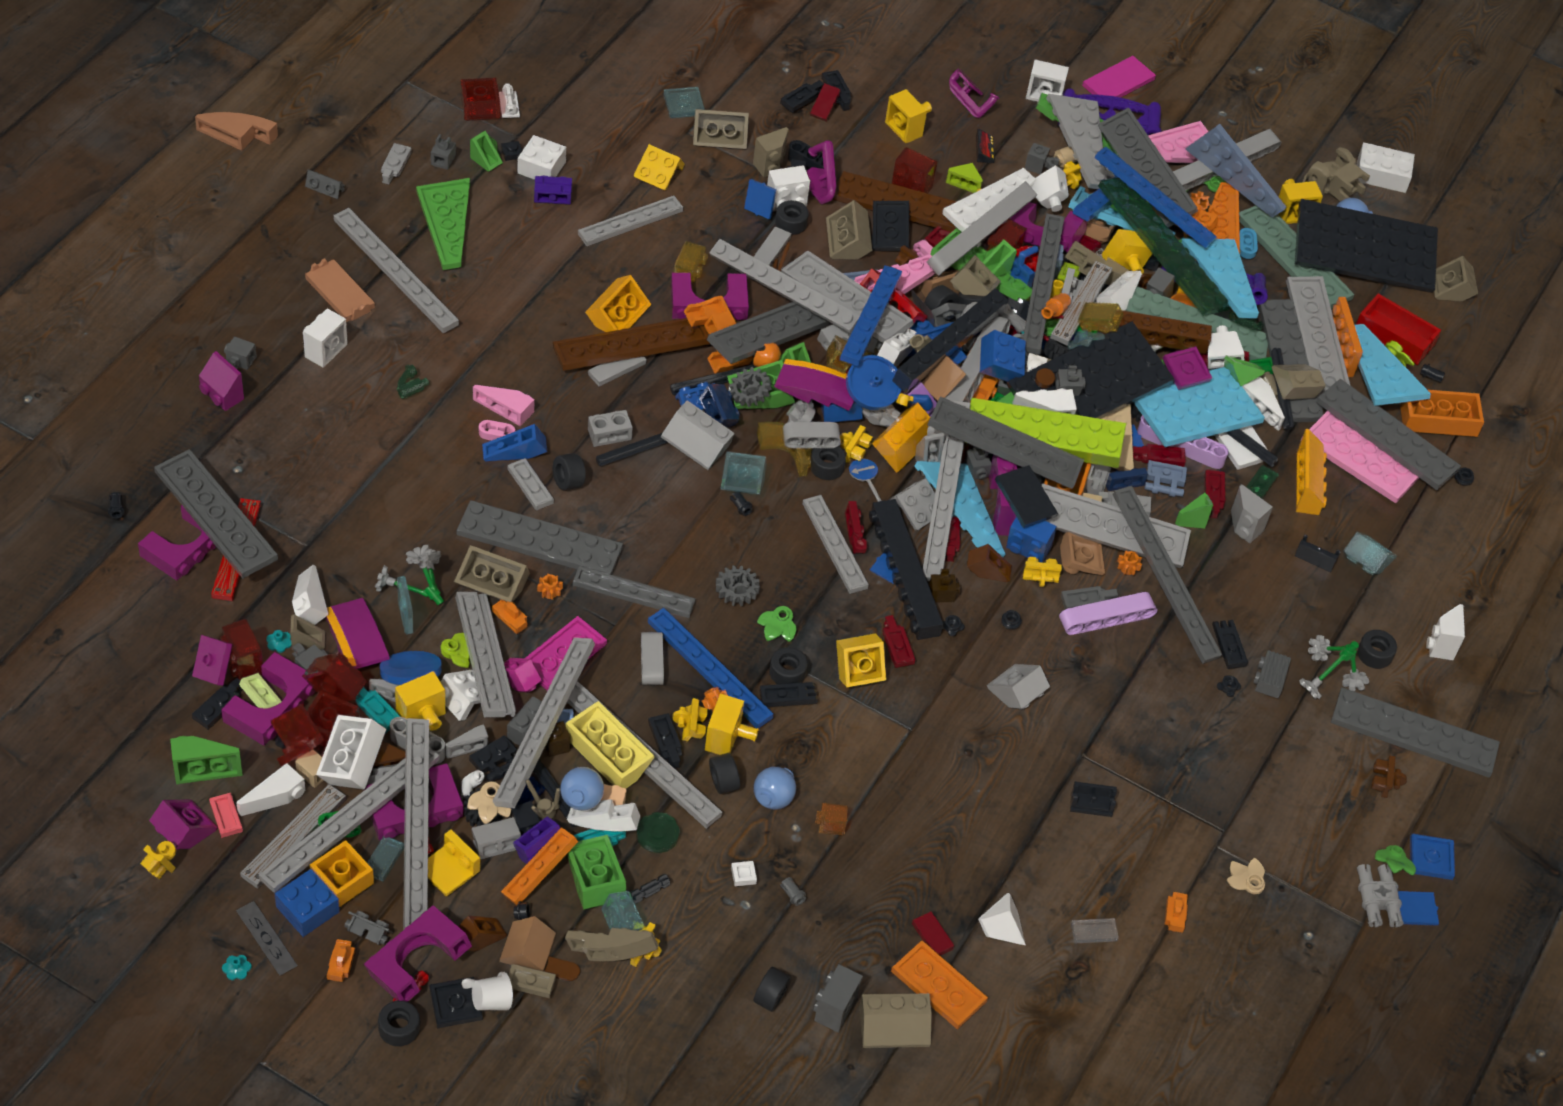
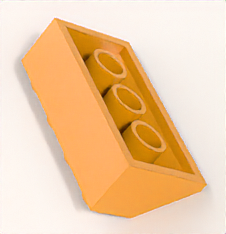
[1296,429,1327,515]

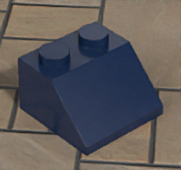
[699,384,739,428]

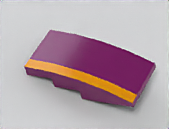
[774,359,854,411]
[325,598,390,671]

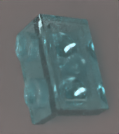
[601,891,644,931]

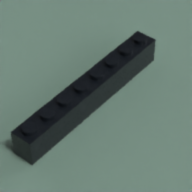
[892,288,1009,393]
[869,499,943,640]

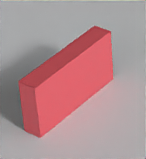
[209,792,243,838]

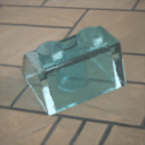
[721,452,767,495]
[1344,532,1397,575]

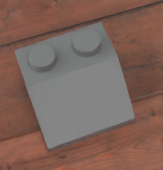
[1231,485,1273,543]
[987,664,1050,709]

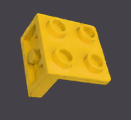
[634,144,685,191]
[428,830,480,896]

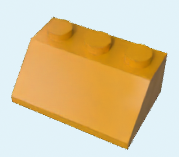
[585,275,651,332]
[872,403,931,473]

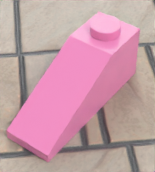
[473,385,534,426]

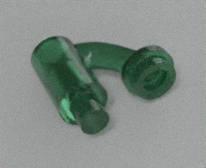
[397,364,429,399]

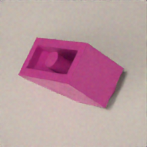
[504,658,542,693]

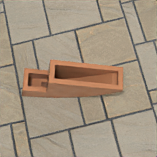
[195,112,278,150]

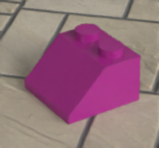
[199,351,244,411]
[149,799,218,849]

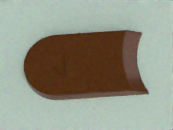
[544,956,580,981]

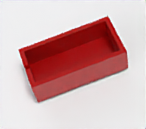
[1356,293,1441,365]

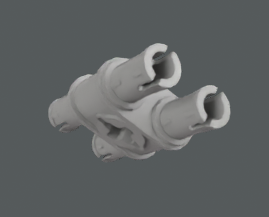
[1357,864,1404,927]

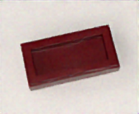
[810,83,841,122]
[912,911,954,956]

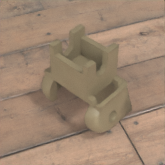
[1303,147,1370,201]

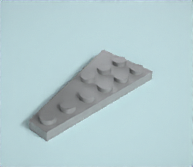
[1046,94,1107,189]

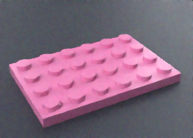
[1301,411,1419,503]

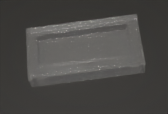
[1071,918,1119,943]

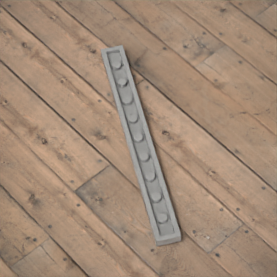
[334,208,459,333]
[709,239,860,333]
[923,400,970,581]
[493,637,595,808]
[567,681,722,829]
[403,718,429,930]
[259,747,439,893]

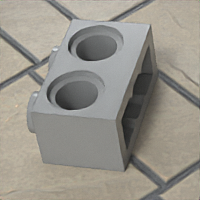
[588,410,632,447]

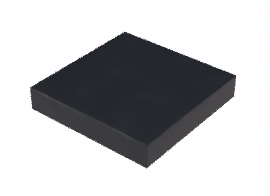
[429,977,483,1029]

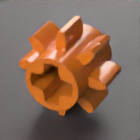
[1190,191,1210,211]
[1117,551,1142,575]
[537,574,563,600]
[702,687,728,712]

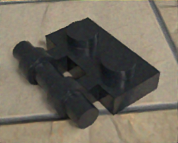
[469,735,517,782]

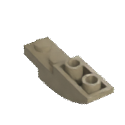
[1065,241,1129,285]
[565,928,659,961]

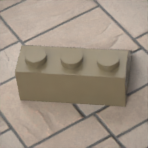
[693,109,749,149]
[826,200,872,259]
[454,545,530,602]
[859,993,931,1048]

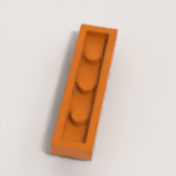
[501,827,578,905]

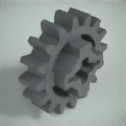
[729,367,772,407]
[716,565,760,606]

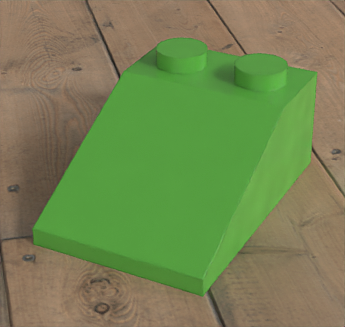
[727,360,795,409]
[170,736,242,784]
[567,835,626,910]

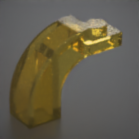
[757,422,812,477]

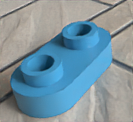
[1239,228,1258,259]

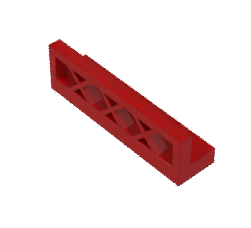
[860,269,928,329]

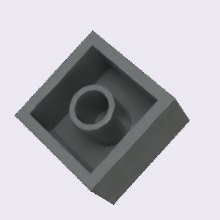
[813,964,863,1033]

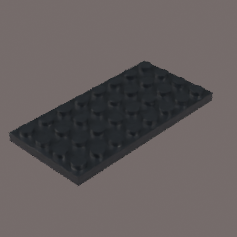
[1294,199,1438,293]
[1007,321,1175,419]

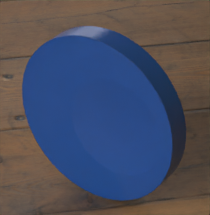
[846,355,901,410]
[380,651,442,685]

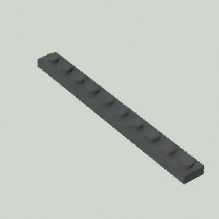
[1023,213,1064,354]
[1112,486,1222,664]

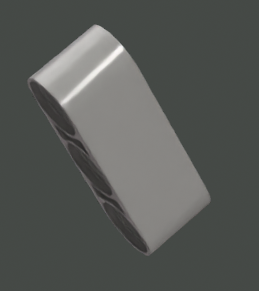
[783,422,841,448]
[641,632,664,685]
[390,717,445,764]

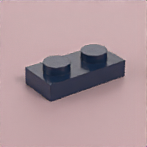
[1106,468,1148,491]

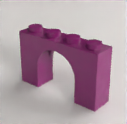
[1004,203,1087,252]
[671,273,749,320]
[989,454,1017,536]
[138,505,216,581]
[221,652,317,746]
[363,763,463,840]
[364,905,472,1002]

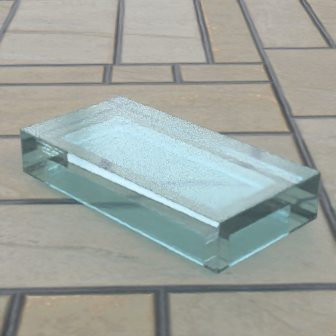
[367,836,404,881]

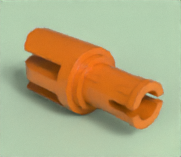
[1041,293,1071,319]

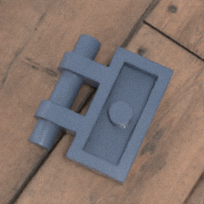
[1144,460,1187,497]

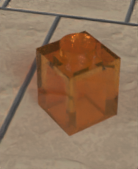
[815,803,848,836]

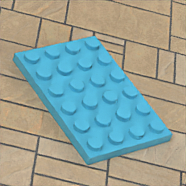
[1134,367,1265,447]

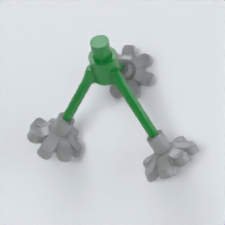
[375,545,444,606]
[1299,635,1369,699]

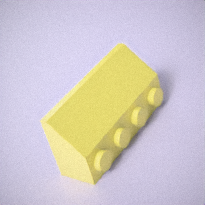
[566,701,654,788]

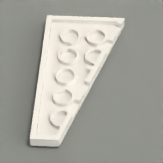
[942,168,1035,247]

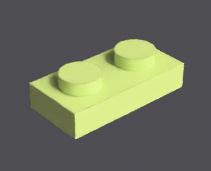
[239,673,282,708]

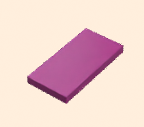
[1082,56,1156,97]
[524,616,607,691]

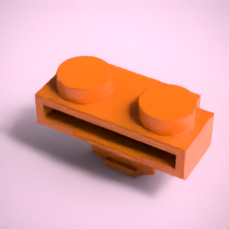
[492,600,527,634]
[1164,892,1188,933]
[327,939,355,982]

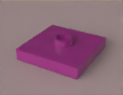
[1162,347,1212,390]
[192,635,232,686]

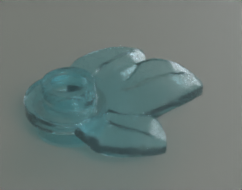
[1067,330,1105,349]

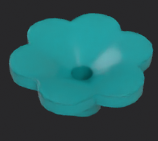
[266,630,292,653]
[222,955,252,980]

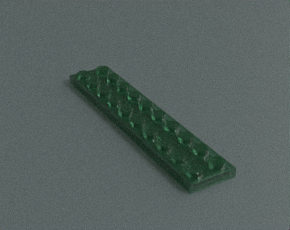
[1098,178,1230,316]

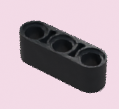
[788,140,835,171]

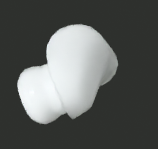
[461,770,485,799]

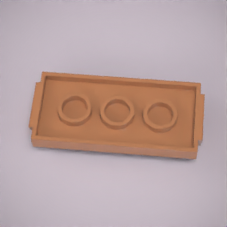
[305,258,375,322]

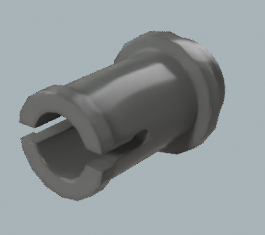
[780,877,806,906]

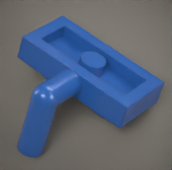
[1011,246,1039,287]

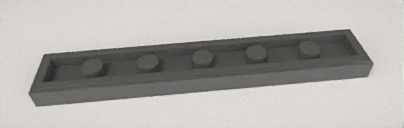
[573,566,696,618]

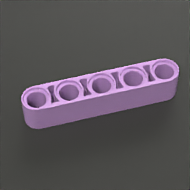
[1137,415,1229,469]
[1059,592,1157,635]

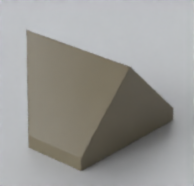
[290,614,325,650]

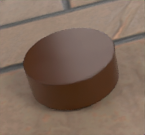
[1035,368,1055,388]

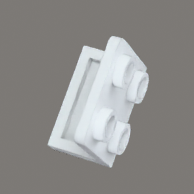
[441,670,480,721]

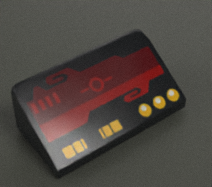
[976,129,995,163]

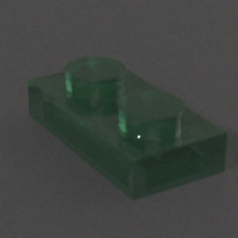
[1246,465,1279,499]

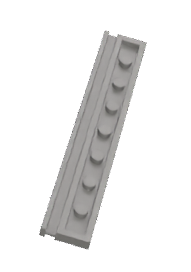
[455,592,516,717]

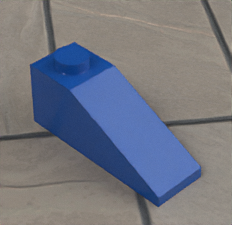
[482,424,547,461]

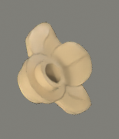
[468,782,511,824]
[1227,858,1265,894]

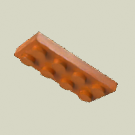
[1332,297,1363,377]
[891,941,988,1030]

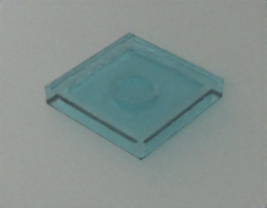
[663,87,705,118]
[397,576,413,634]

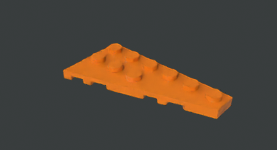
[1185,182,1240,261]

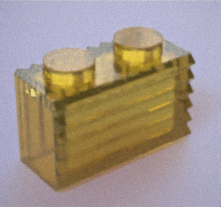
[673,241,708,283]
[1077,302,1123,333]

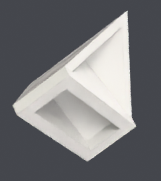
[978,893,1026,946]

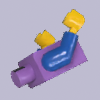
[896,382,937,417]

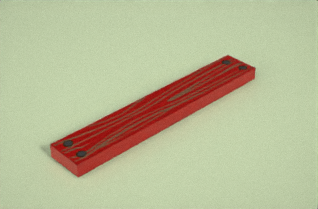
[211,498,261,601]

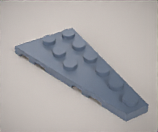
[1185,124,1286,217]

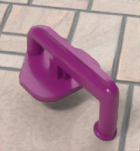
[949,68,999,118]
[807,140,836,205]

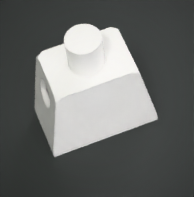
[1031,165,1069,212]
[1208,325,1244,369]

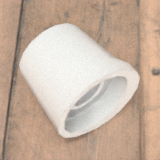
[462,972,513,1011]

